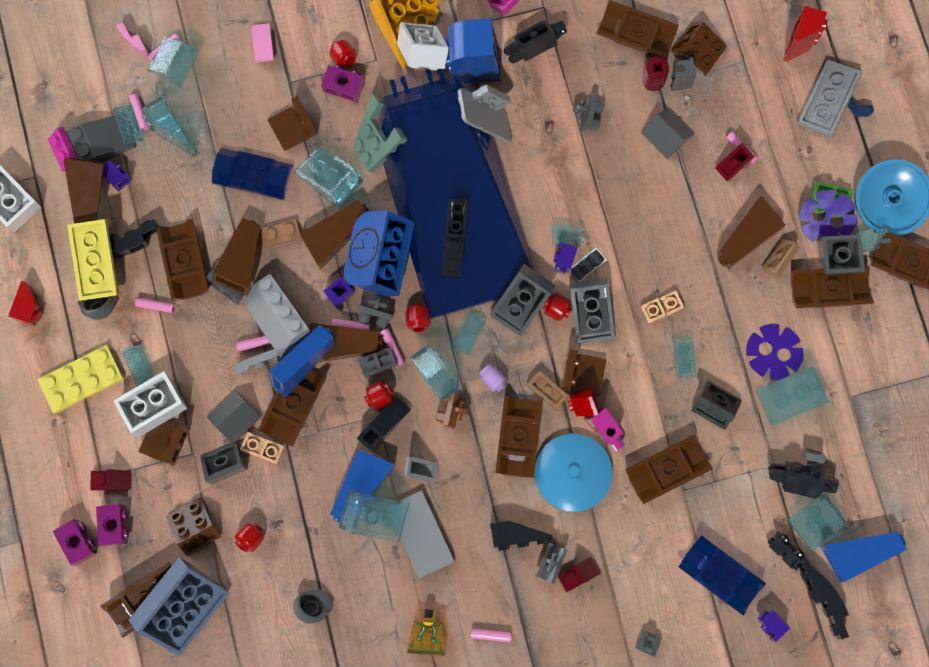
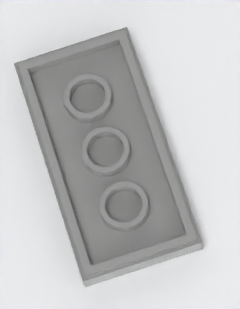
[797,59,863,138]
[387,491,454,579]

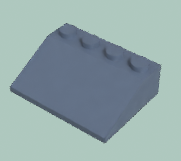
[129,557,229,656]

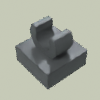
[802,448,826,467]
[636,630,662,657]

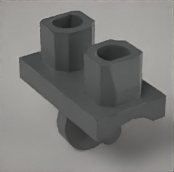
[573,94,605,132]
[357,295,394,329]
[358,347,397,378]
[536,543,568,584]

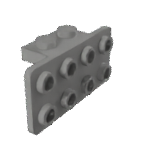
[458,85,512,143]

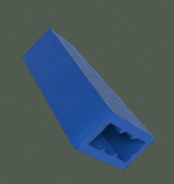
[269,325,334,398]
[330,449,395,525]
[821,532,907,582]

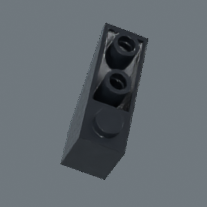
[357,397,411,453]
[490,521,553,551]

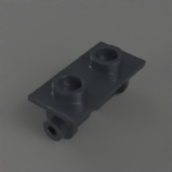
[767,531,806,571]

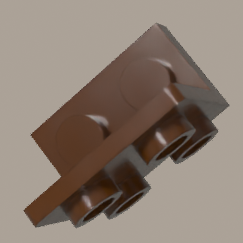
[671,22,726,74]
[268,96,317,151]
[562,349,606,397]
[139,421,189,466]
[167,498,221,556]

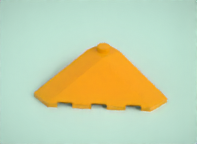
[369,0,440,69]

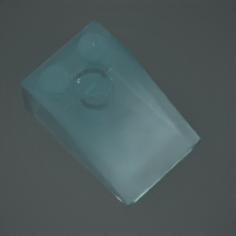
[141,97,197,156]
[294,146,363,208]
[756,366,829,426]
[339,489,409,541]

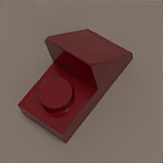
[715,142,755,182]
[90,469,131,491]
[557,557,601,593]

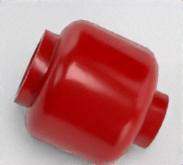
[329,40,357,68]
[543,293,572,321]
[405,303,431,333]
[364,381,394,410]
[235,523,264,553]

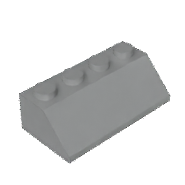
[244,274,311,359]

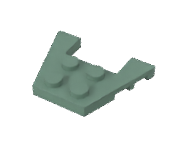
[353,93,407,172]

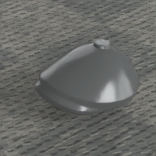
[77,296,115,320]
[293,589,333,623]

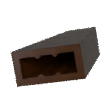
[64,157,105,224]
[717,196,786,269]
[299,200,369,269]
[212,218,260,296]
[310,323,383,363]

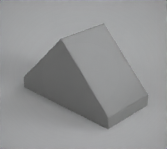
[404,456,438,482]

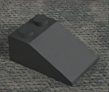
[66,114,136,162]
[489,264,556,336]
[569,278,616,344]

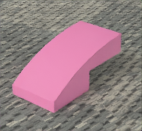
[116,22,149,58]
[252,23,274,63]

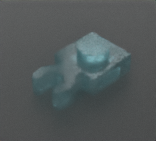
[552,225,585,245]
[855,228,892,252]

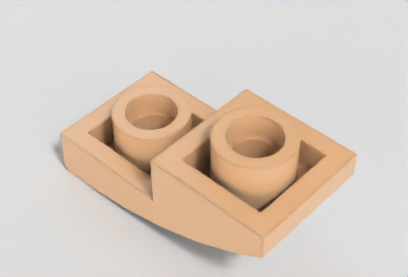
[641,291,685,324]
[240,432,284,464]

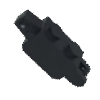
[503,20,567,64]
[768,461,839,499]

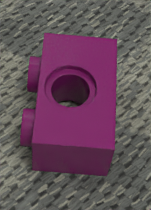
[321,65,365,103]
[96,504,129,547]
[52,519,96,566]

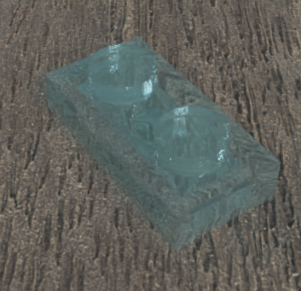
[113,105,144,144]
[451,312,486,355]
[673,338,696,378]
[122,345,155,387]

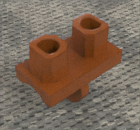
[436,391,469,429]

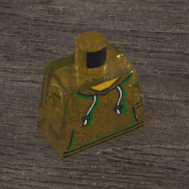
[407,609,446,656]

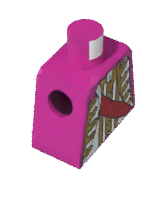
[584,408,625,451]

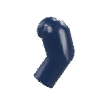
[847,98,874,117]

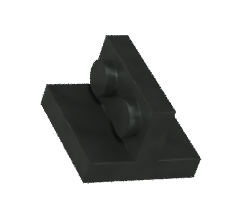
[691,381,742,430]

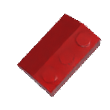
[783,6,828,62]

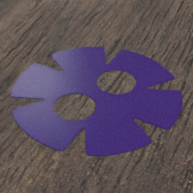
[799,190,857,242]
[746,324,803,380]

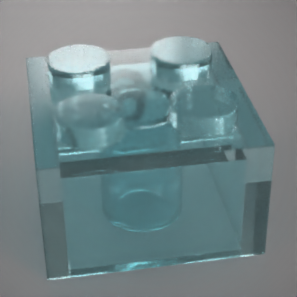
[410,344,460,402]

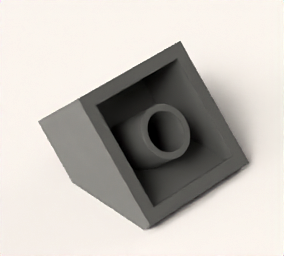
[818,235,865,275]

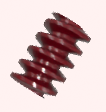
[642,56,669,91]

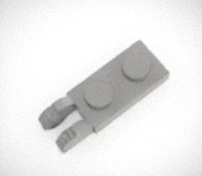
[234,349,282,374]

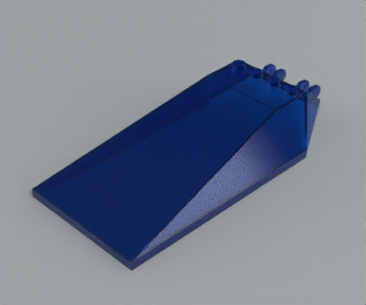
[379,68,534,320]

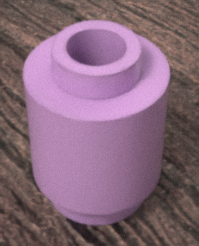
[479,364,507,392]

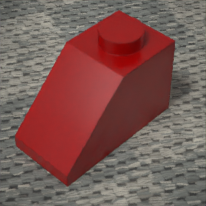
[8,281,42,326]
[567,387,598,417]

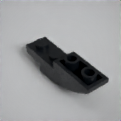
[441,199,468,279]
[109,219,159,259]
[800,564,849,640]

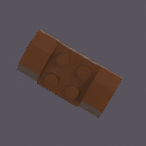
[597,0,679,59]
[156,218,209,300]
[871,231,929,290]
[791,266,874,309]
[258,371,327,447]
[495,396,543,478]
[625,434,713,504]
[101,562,173,638]

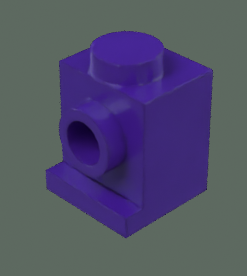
[103,161,132,192]
[553,242,577,274]
[323,277,354,309]
[758,610,790,642]

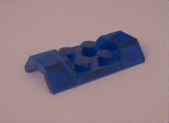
[212,148,294,200]
[678,535,766,616]

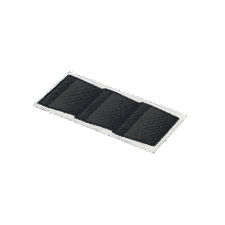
[570,248,607,282]

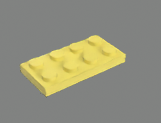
[67,219,119,301]
[37,345,124,414]

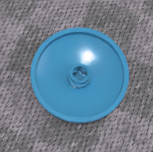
[855,159,929,236]
[534,434,613,512]

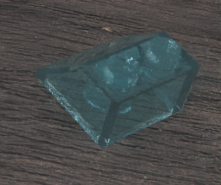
[147,37,199,87]
[788,493,849,552]

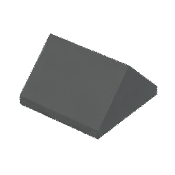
[642,108,694,159]
[207,390,261,444]
[200,442,247,485]

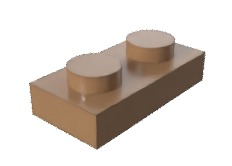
[260,219,302,249]
[762,239,800,277]
[527,370,569,411]

